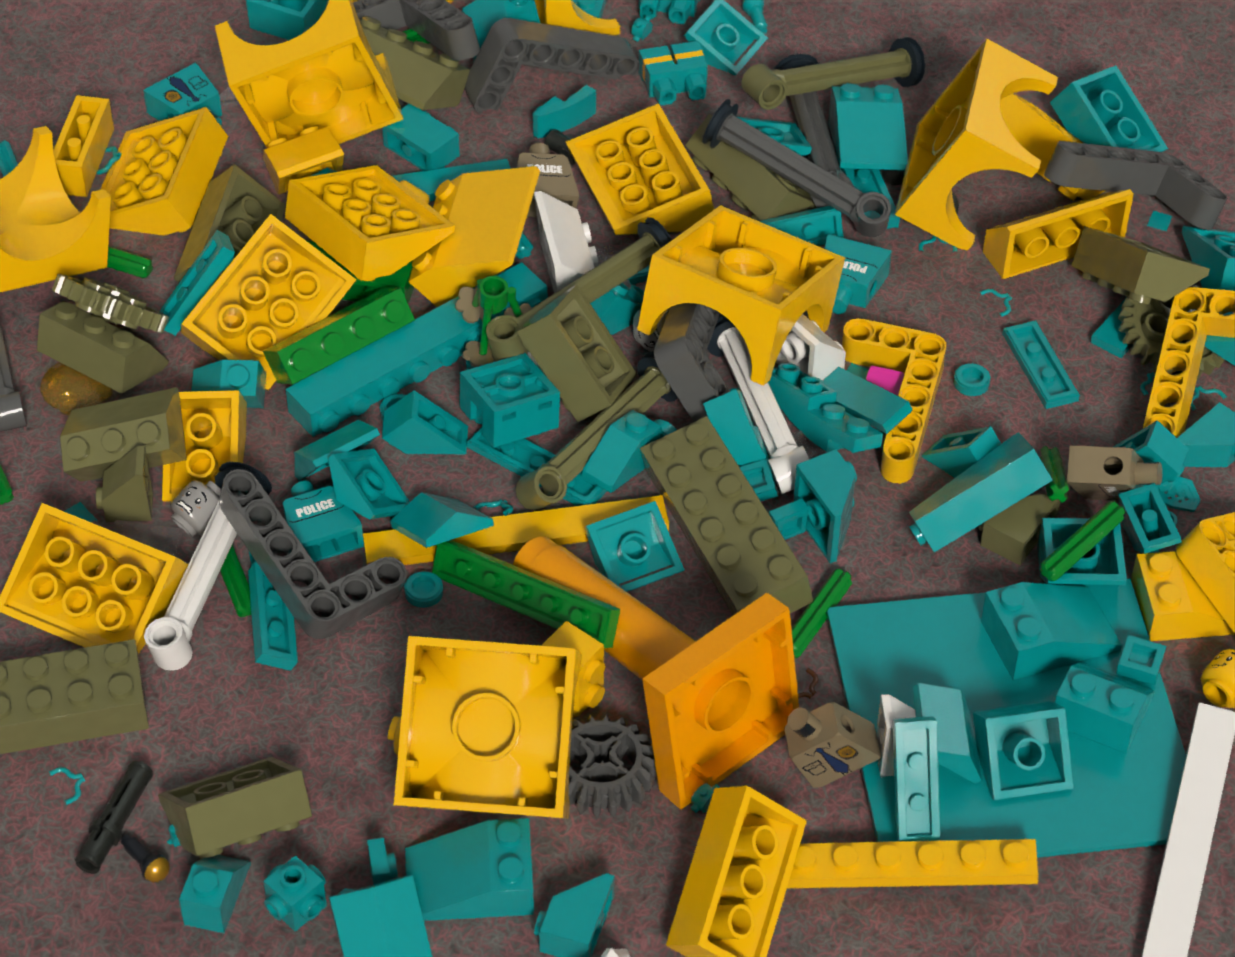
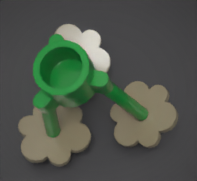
[455,276,531,367]

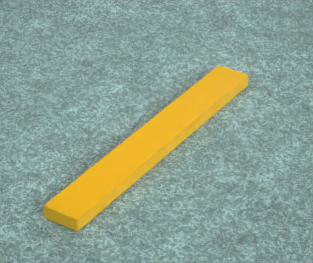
[363,495,669,565]

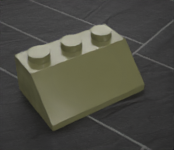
[517,284,637,422]
[37,301,169,394]
[60,387,187,481]
[158,757,312,858]

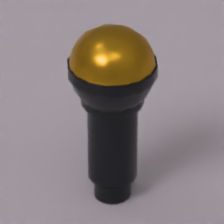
[121,834,170,883]

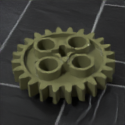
[52,274,169,333]
[1118,285,1225,379]

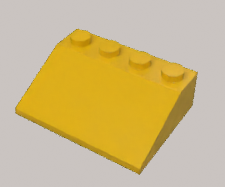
[566,103,714,235]
[100,107,228,236]
[285,165,455,281]
[408,166,540,307]
[181,214,357,391]
[0,503,189,654]

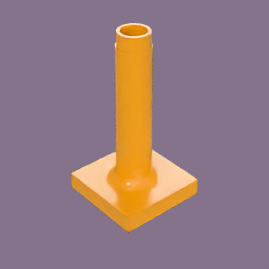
[513,536,799,810]

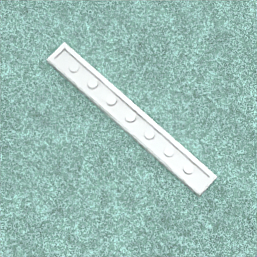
[1141,702,1235,957]

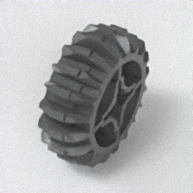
[569,713,656,819]

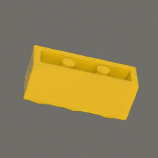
[53,95,114,197]

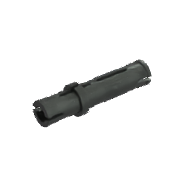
[75,761,153,874]

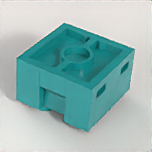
[460,353,560,448]

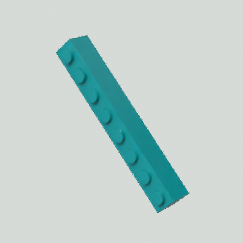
[286,262,548,437]

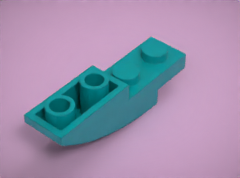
[768,363,883,453]

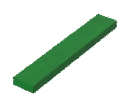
[432,540,620,649]

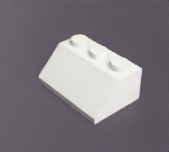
[534,191,598,294]
[776,314,846,380]

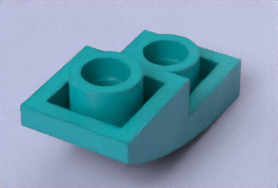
[532,85,596,139]
[703,389,769,467]

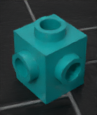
[263,855,327,932]

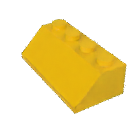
[1000,93,1104,201]
[983,189,1134,279]
[665,786,807,957]

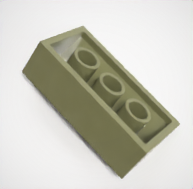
[359,17,470,110]
[685,113,817,221]
[174,164,286,283]
[1072,226,1210,304]

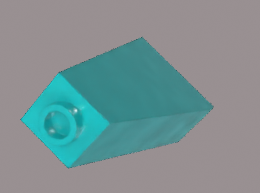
[909,432,1053,553]

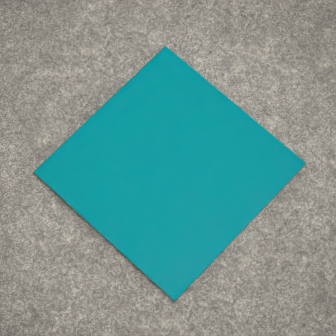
[826,579,1186,858]

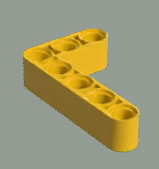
[1143,287,1235,438]
[842,318,946,484]
[1176,512,1235,633]

